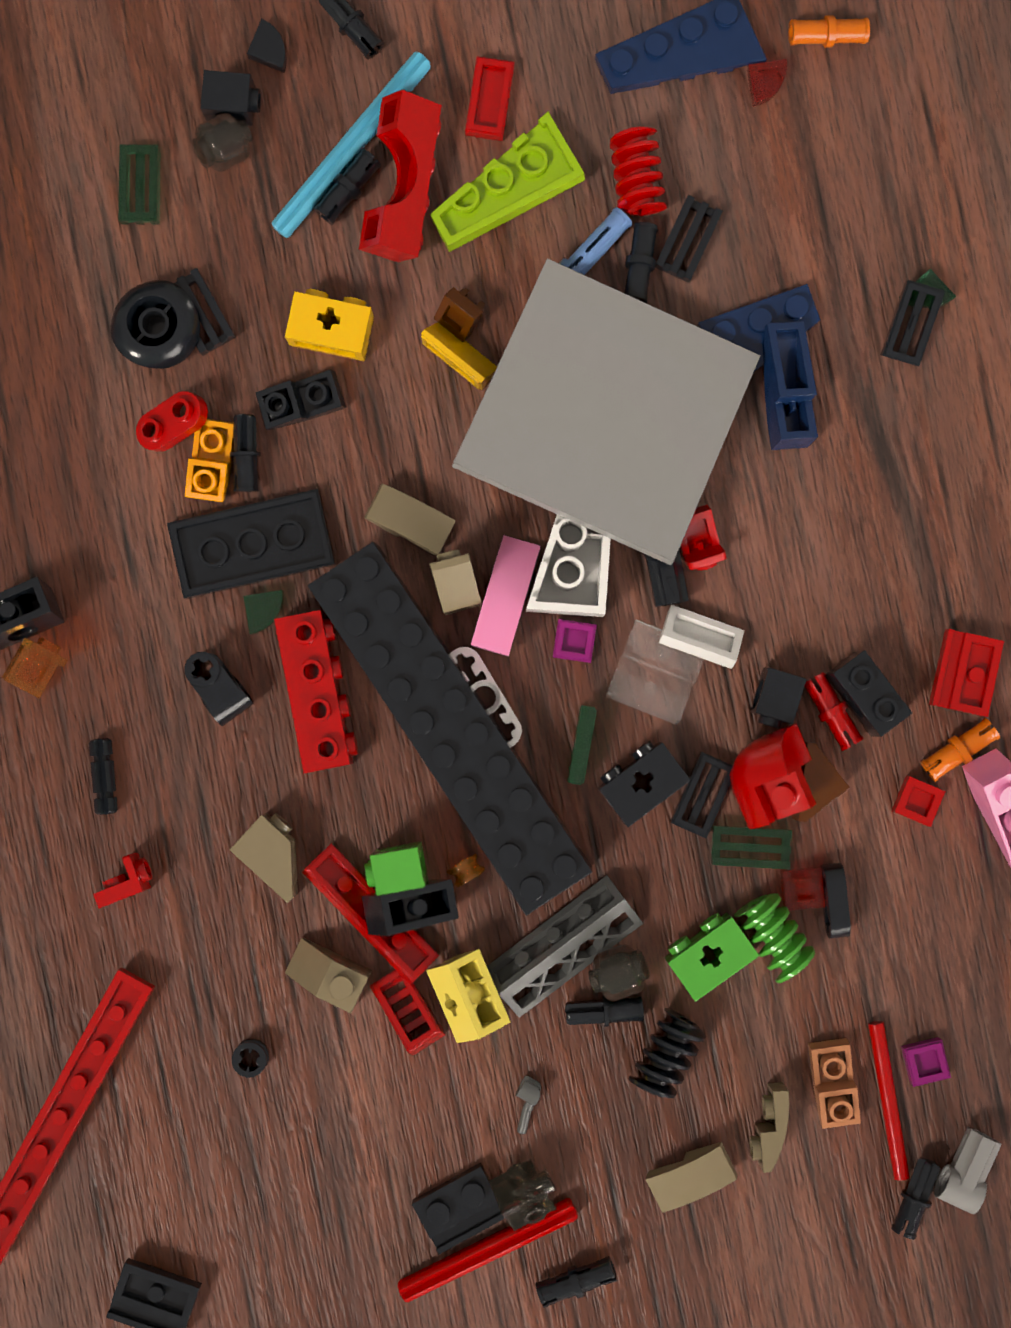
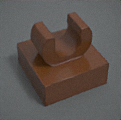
[433,287,485,342]

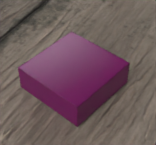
[552,619,597,663]
[901,1037,951,1087]

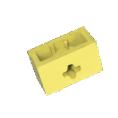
[426,949,511,1043]

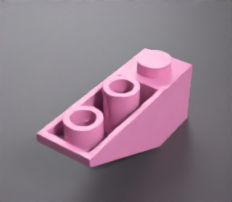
[962,749,1011,868]

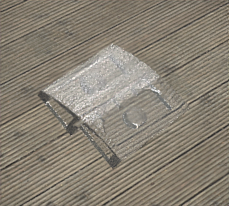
[605,620,704,725]

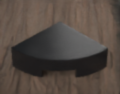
[247,18,287,73]

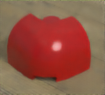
[730,723,816,830]

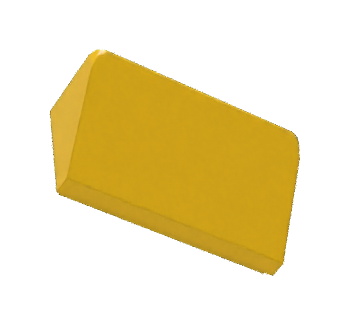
[421,322,497,390]

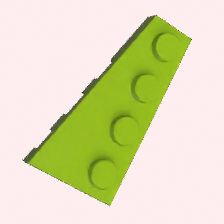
[430,112,585,252]

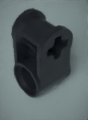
[184,652,254,727]

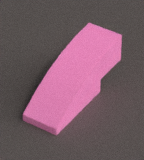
[471,535,541,657]

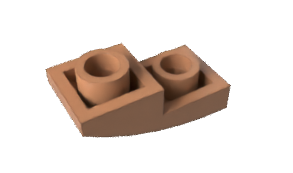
[808,1038,861,1129]

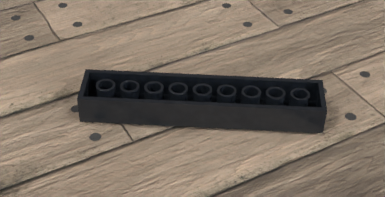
[307,542,592,916]

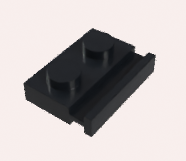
[412,1163,508,1254]
[106,1258,202,1328]

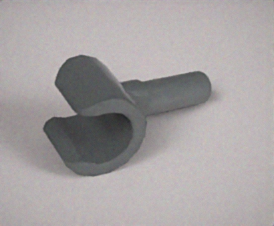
[515,1076,541,1134]

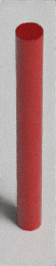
[868,1021,910,1181]

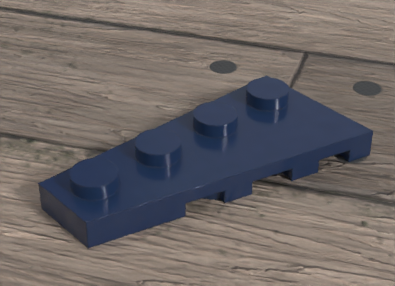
[595,0,767,94]

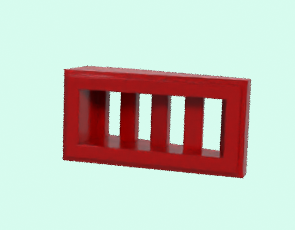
[370,970,446,1055]

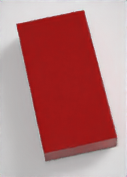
[465,56,515,141]

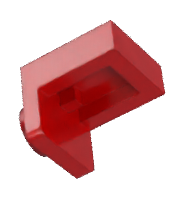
[679,504,727,571]

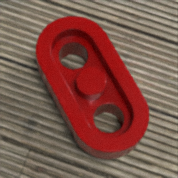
[136,391,208,452]

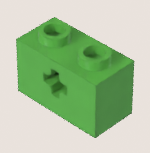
[365,841,428,896]
[664,913,759,1002]

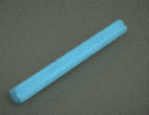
[272,51,431,238]

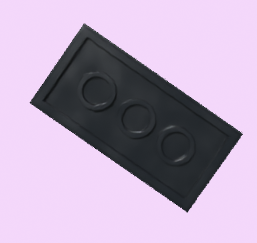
[167,489,336,599]

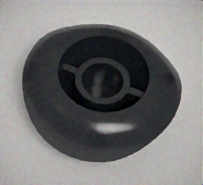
[111,280,200,369]

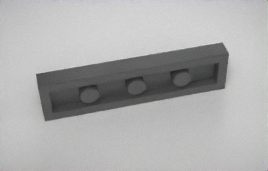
[487,875,644,1018]

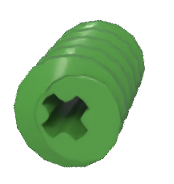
[734,893,815,983]

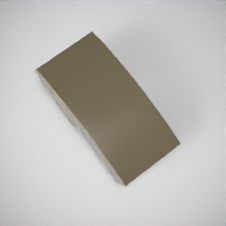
[364,484,455,555]
[749,1082,789,1173]
[645,1142,738,1213]

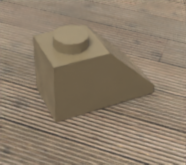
[230,813,298,903]
[285,937,372,1013]

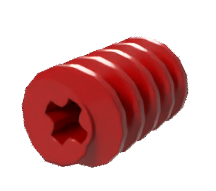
[610,127,667,216]

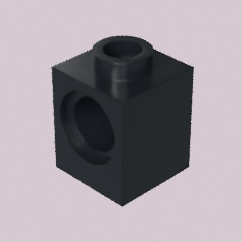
[200,70,261,126]
[750,667,807,729]

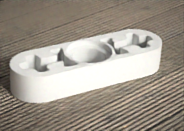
[450,647,522,746]

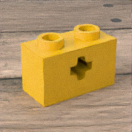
[285,289,374,361]

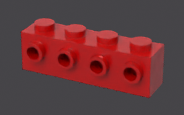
[274,610,358,774]

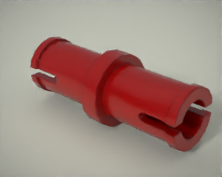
[804,672,864,751]

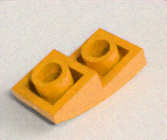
[185,419,234,502]

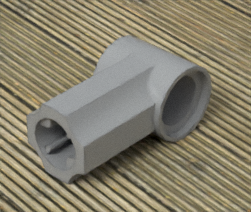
[934,1127,1002,1215]

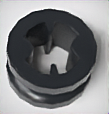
[232,1039,269,1078]

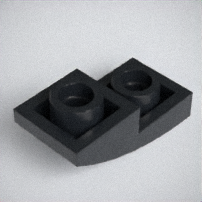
[256,369,346,430]

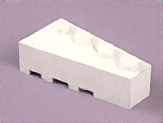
[526,514,611,617]

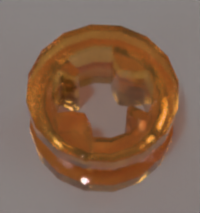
[446,853,486,888]

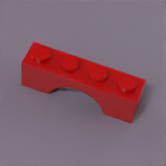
[359,89,442,262]

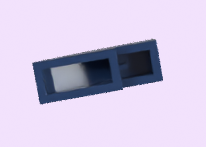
[764,321,818,450]

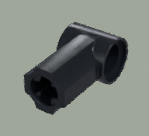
[643,548,689,607]

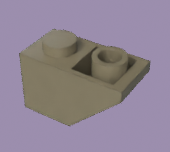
[430,550,482,615]

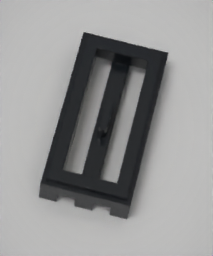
[655,195,723,283]
[175,268,236,356]
[880,280,945,366]
[670,751,733,839]

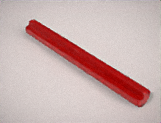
[397,1198,578,1302]

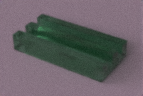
[118,145,161,225]
[567,705,597,785]
[711,825,792,870]

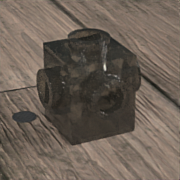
[489,1159,557,1231]

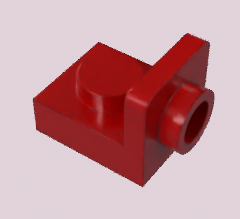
[93,852,152,909]

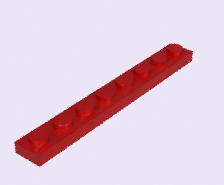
[0,967,155,1265]

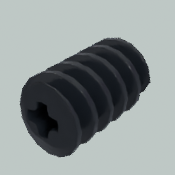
[628,1008,706,1098]

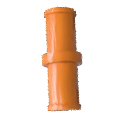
[788,15,870,48]
[920,718,1000,782]

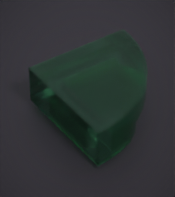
[899,269,956,308]
[244,590,284,635]

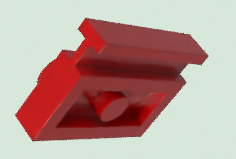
[929,629,1004,717]

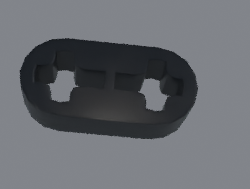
[820,863,851,939]

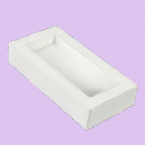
[659,604,744,669]

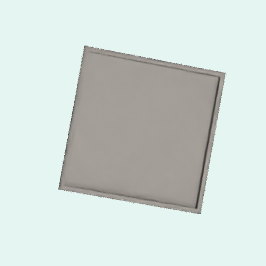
[452,258,761,565]

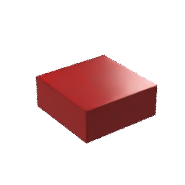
[891,776,946,827]

